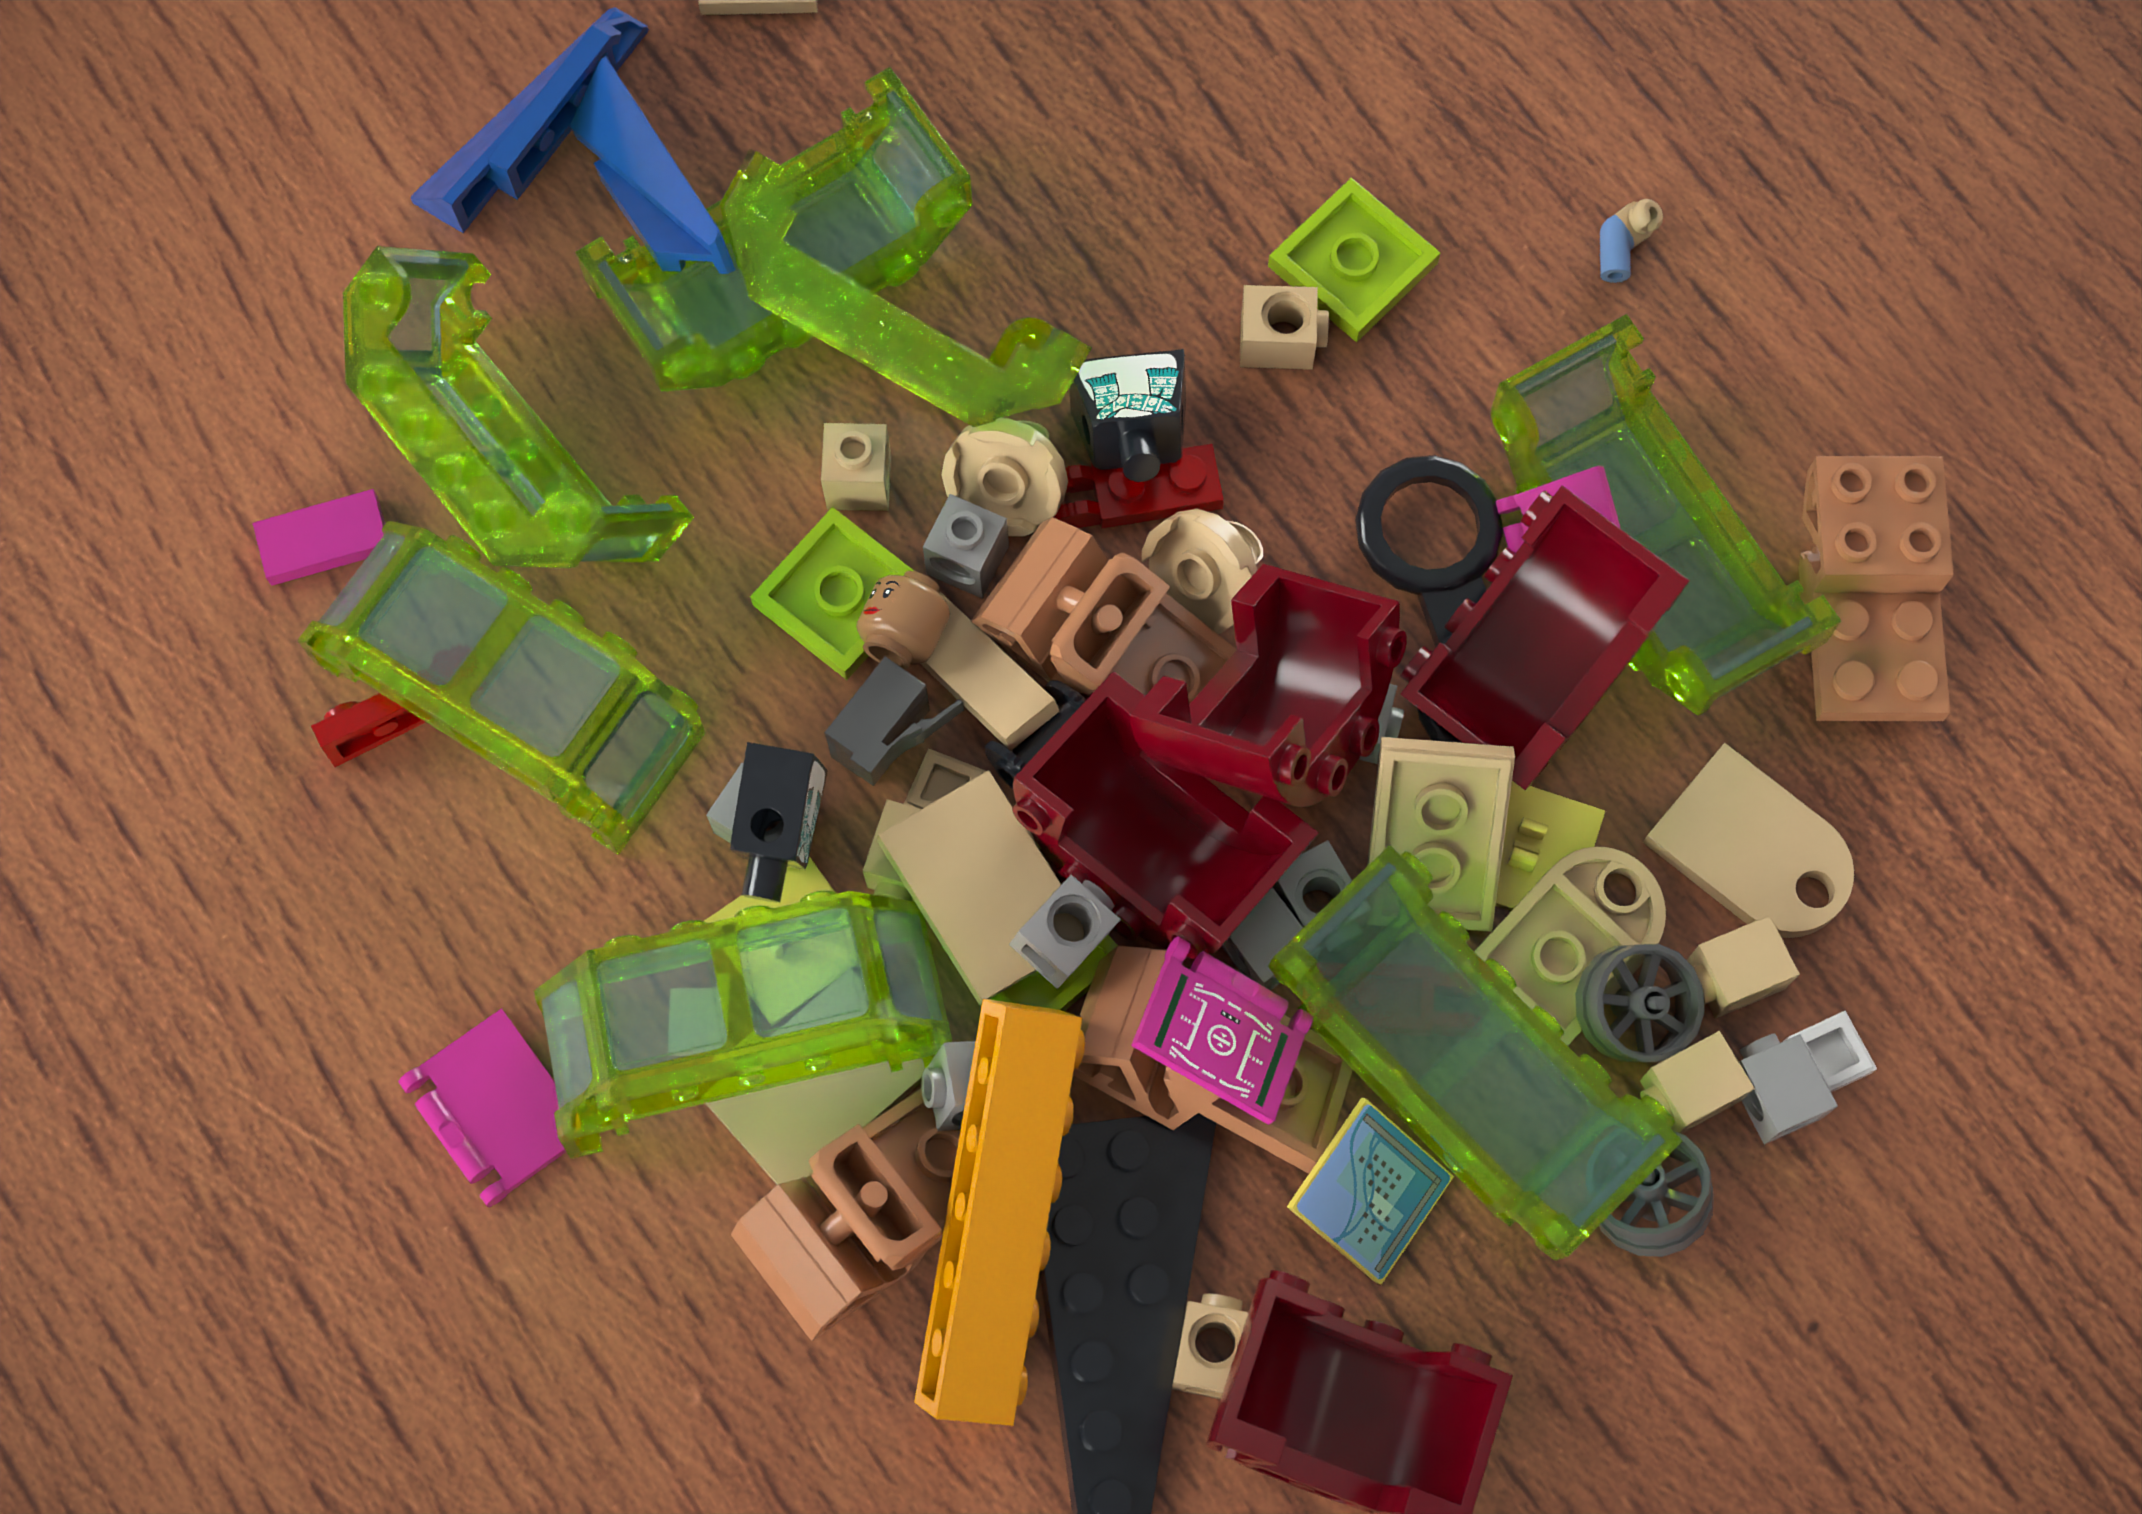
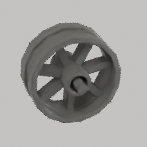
[1575,944,1705,1062]
[1588,1126,1714,1257]

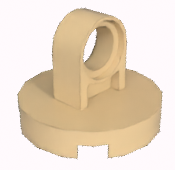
[941,418,1068,536]
[1142,509,1263,634]

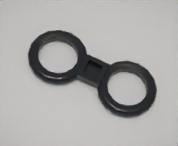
[1355,455,1504,743]

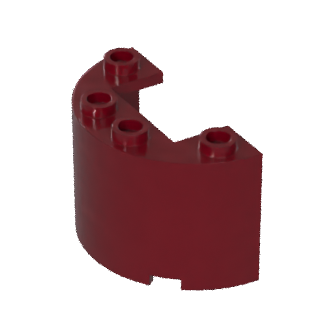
[1400,485,1690,790]
[1129,564,1407,807]
[1012,671,1319,959]
[1206,1270,1513,1514]

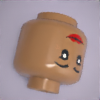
[856,571,950,669]

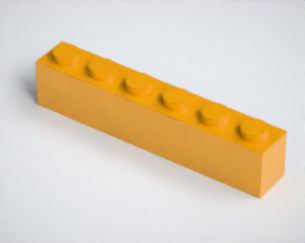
[914,999,1085,1426]

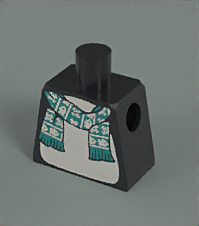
[1067,349,1186,482]
[730,742,828,903]

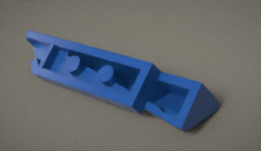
[411,7,649,234]
[570,57,736,274]

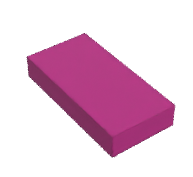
[253,489,392,586]

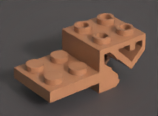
[1799,456,1954,721]
[971,517,1237,704]
[1073,946,1357,1174]
[731,1088,960,1341]

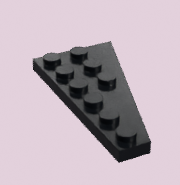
[1040,1113,1216,1514]

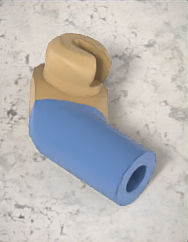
[1600,199,1663,283]

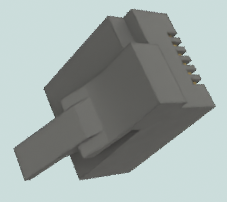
[824,656,964,786]

